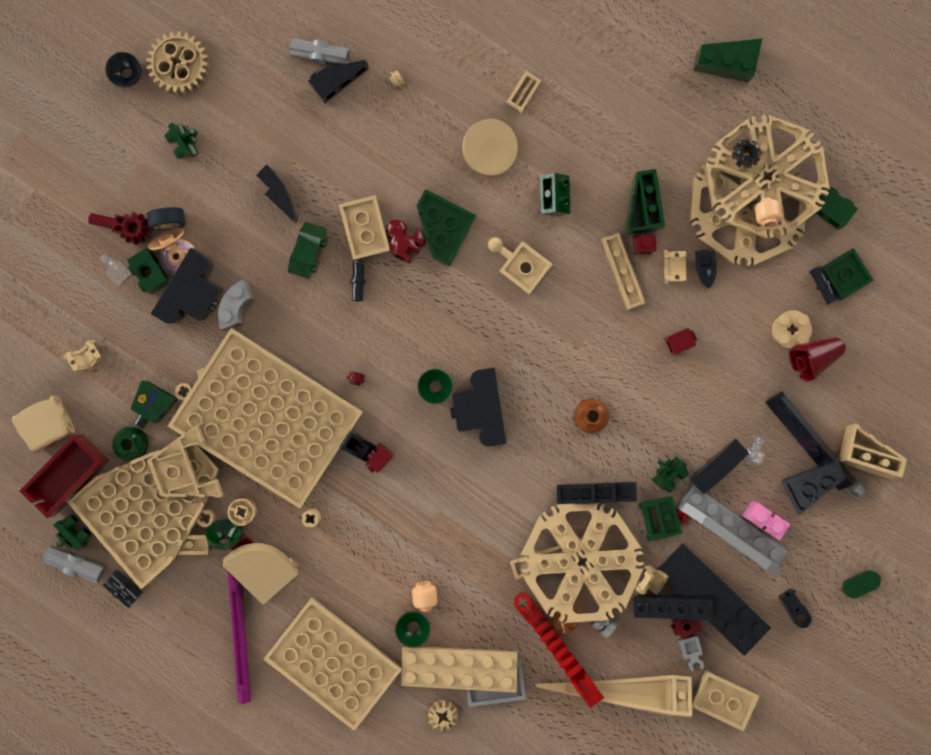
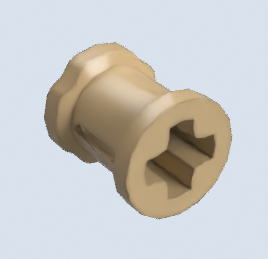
[302,508,321,527]

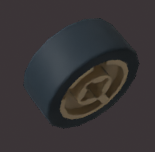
[147,207,186,230]

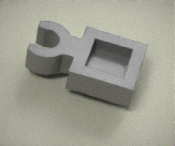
[678,634,704,672]

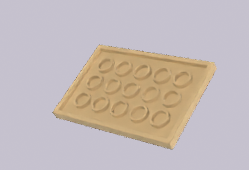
[263,597,402,731]

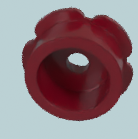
[346,371,365,386]

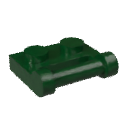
[638,496,682,541]

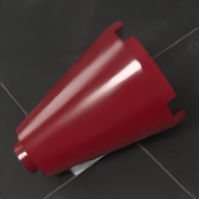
[789,337,846,381]

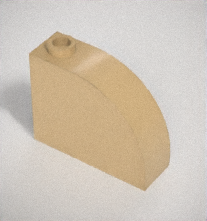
[223,543,298,605]

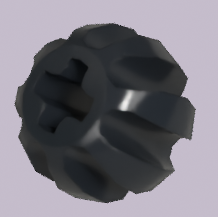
[731,139,761,169]

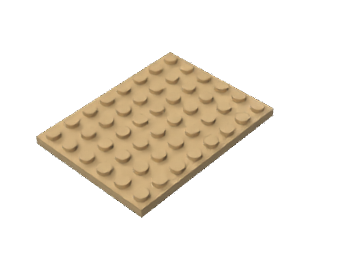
[168,328,363,508]

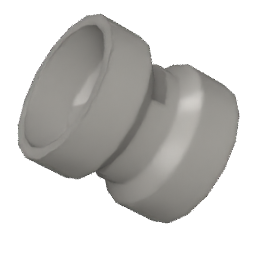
[590,614,618,638]

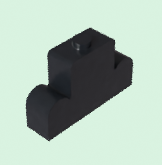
[151,248,223,324]
[450,367,507,446]

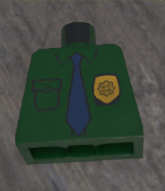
[131,380,178,429]

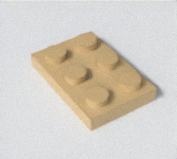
[339,195,390,261]
[692,670,760,731]

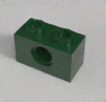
[127,248,170,294]

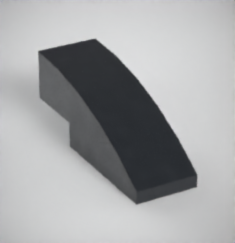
[256,164,298,223]
[690,438,749,495]

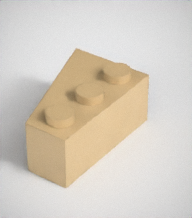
[838,423,907,480]

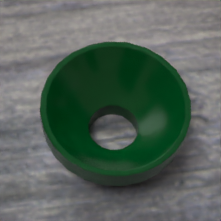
[418,369,453,404]
[112,427,149,461]
[206,519,242,550]
[395,611,430,647]

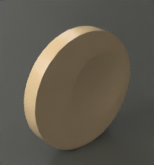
[462,119,518,176]

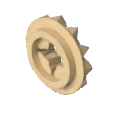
[428,700,458,732]

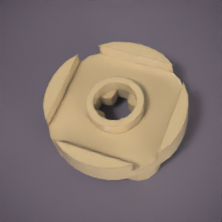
[772,310,812,349]

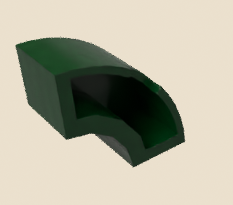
[288,222,328,279]

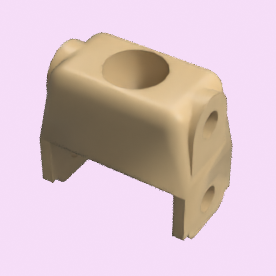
[12,395,75,454]

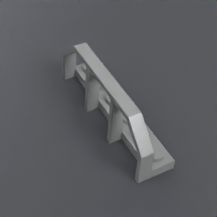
[676,484,788,578]

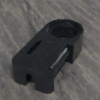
[779,589,812,628]

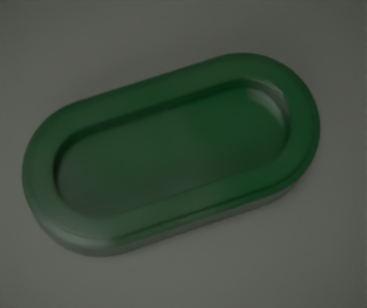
[842,570,881,598]

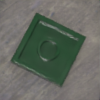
[821,248,874,301]

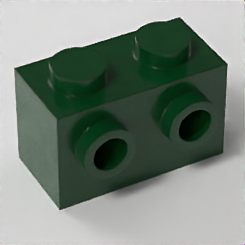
[540,173,571,217]

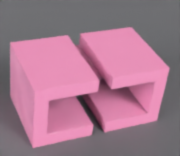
[742,501,790,540]

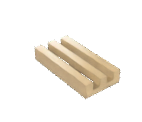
[506,71,542,114]

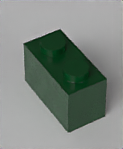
[815,187,858,230]

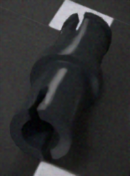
[350,262,366,302]
[809,266,838,305]

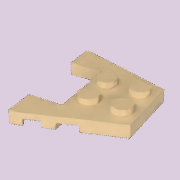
[147,424,224,498]

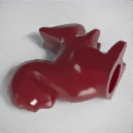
[386,219,426,264]

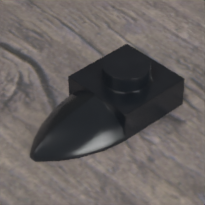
[694,248,717,288]

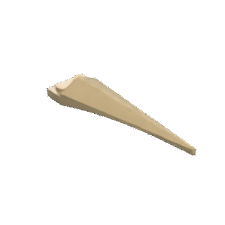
[535,675,692,718]

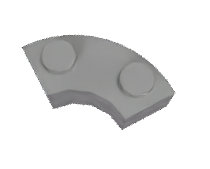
[218,280,254,331]

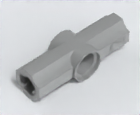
[290,38,349,65]
[43,546,105,583]

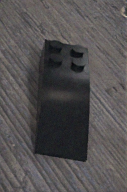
[657,543,771,656]

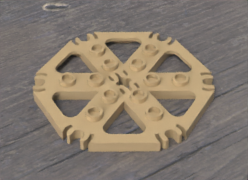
[705,115,830,239]
[689,150,806,267]
[520,503,644,623]

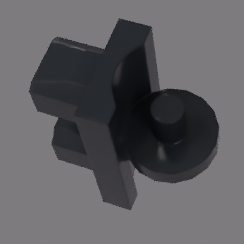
[103,570,143,608]

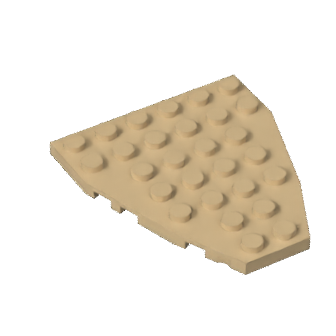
[67,444,220,589]

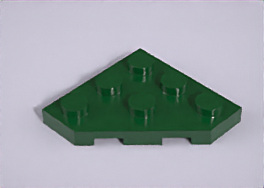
[417,189,476,267]

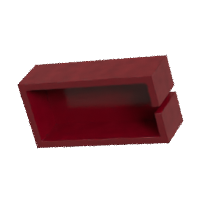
[19,434,109,518]

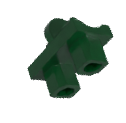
[164,123,199,159]
[652,456,689,493]
[53,515,92,550]

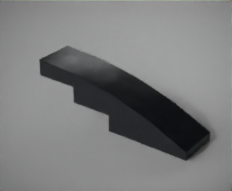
[557,482,637,504]

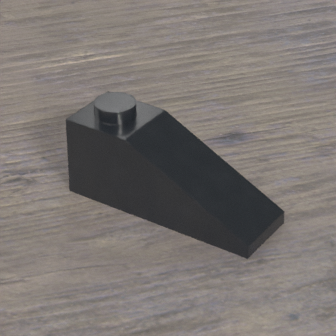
[308,60,369,104]

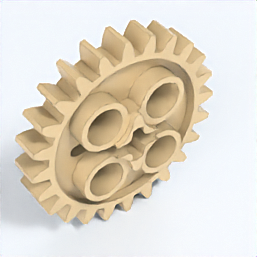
[146,31,210,95]

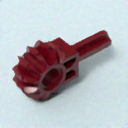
[88,212,151,245]

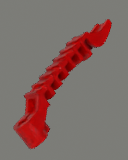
[514,592,604,708]

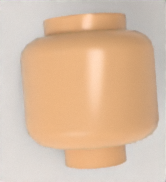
[755,197,782,228]
[412,581,438,612]

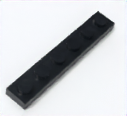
[765,391,856,491]

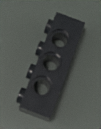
[633,594,717,620]

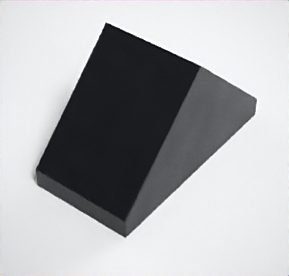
[339,430,377,462]

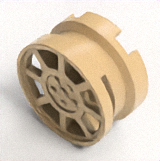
[228,497,258,526]

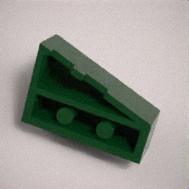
[693,38,763,83]
[624,169,665,235]

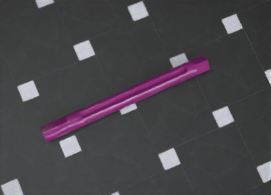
[228,572,251,704]

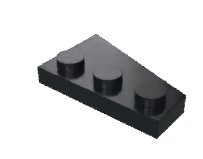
[782,459,846,515]

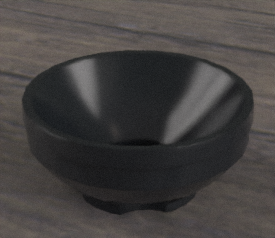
[105,52,142,88]

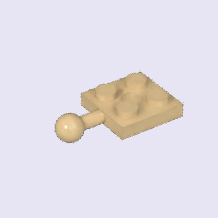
[488,237,552,295]

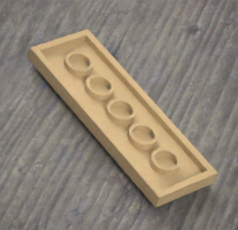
[401,646,518,693]

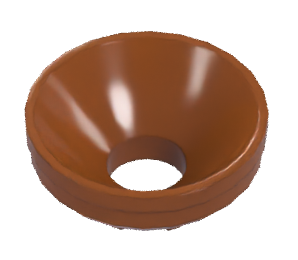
[574,399,609,433]

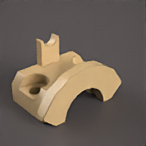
[664,250,686,284]
[63,340,103,374]
[635,564,669,594]

